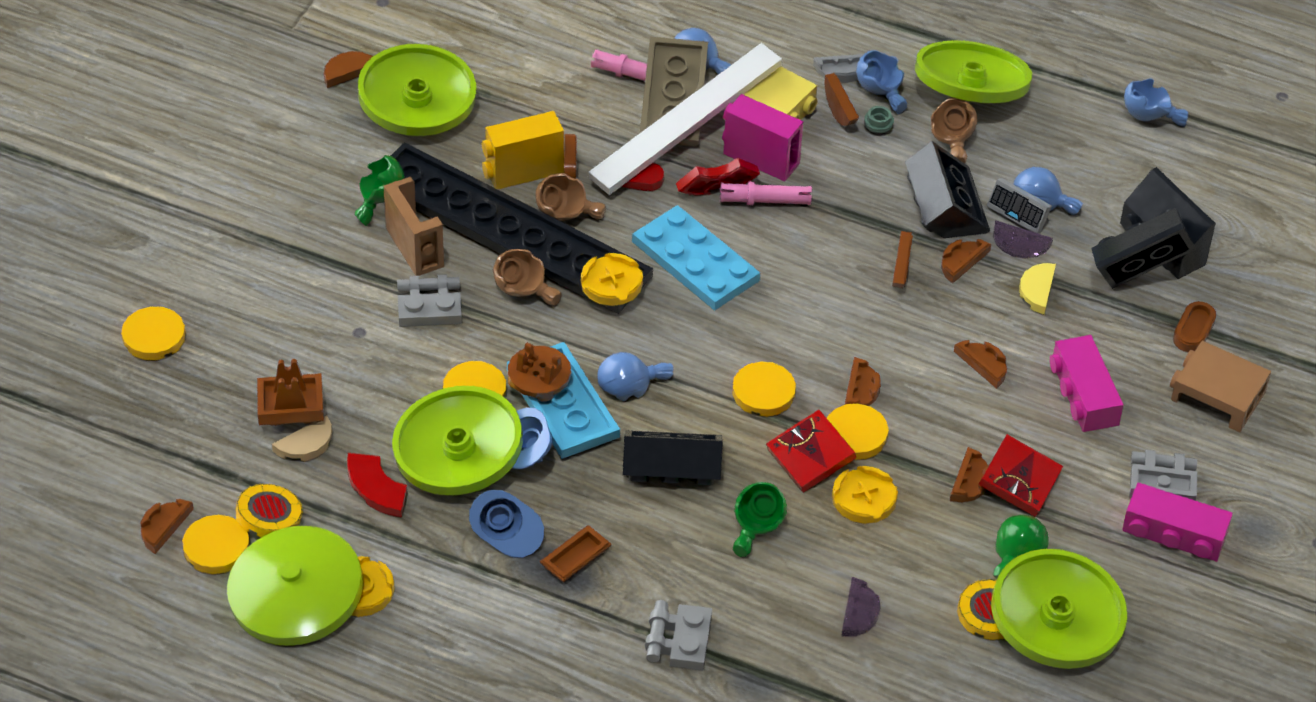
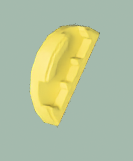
[1019,263,1056,315]

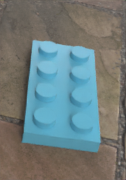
[632,205,760,311]
[507,342,620,459]

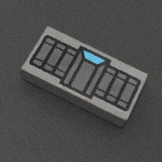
[987,178,1052,234]

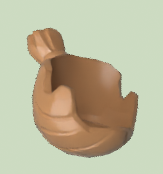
[931,98,977,163]
[535,173,606,221]
[493,249,562,306]

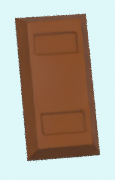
[540,525,611,583]

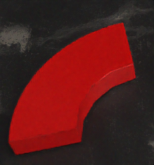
[676,158,760,195]
[347,453,407,517]

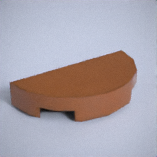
[324,51,373,88]
[824,73,859,126]
[892,231,913,288]
[941,239,991,284]
[954,340,1007,389]
[845,357,881,406]
[950,447,989,503]
[141,499,194,554]

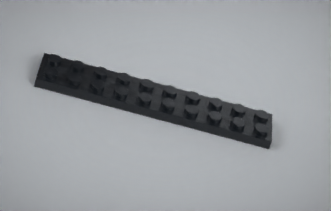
[390,142,653,314]

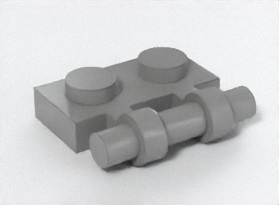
[397,274,462,327]
[1129,449,1197,501]
[645,600,712,671]

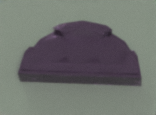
[993,220,1053,259]
[841,577,881,637]

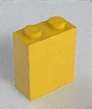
[482,111,564,189]

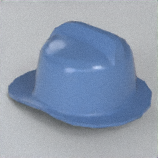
[512,408,552,469]
[469,490,544,558]

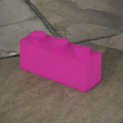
[1049,335,1123,432]
[1122,482,1233,562]

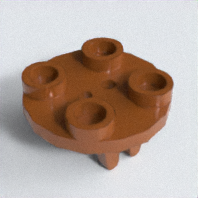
[508,342,571,401]

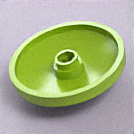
[915,40,1032,103]
[358,44,476,136]
[392,386,523,495]
[227,526,363,646]
[991,549,1127,669]

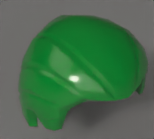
[354,155,405,226]
[733,482,787,557]
[993,515,1049,578]

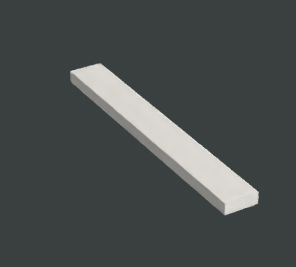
[589,43,782,195]

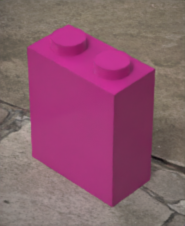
[722,94,803,182]

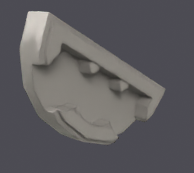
[813,54,864,83]

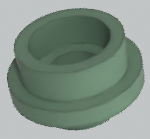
[864,106,894,133]

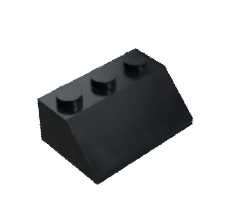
[905,141,990,238]
[1120,167,1216,279]
[1091,208,1196,289]
[623,430,723,485]

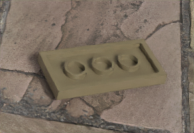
[639,37,708,147]

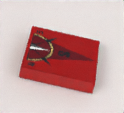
[766,410,856,493]
[978,434,1063,517]

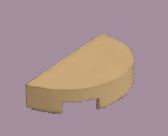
[272,415,332,461]

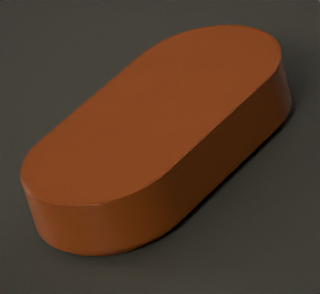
[564,134,577,179]
[1173,301,1216,352]

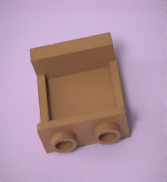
[384,177,444,276]
[1170,341,1271,432]

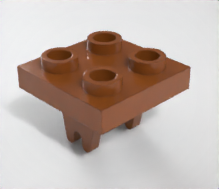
[257,359,324,426]

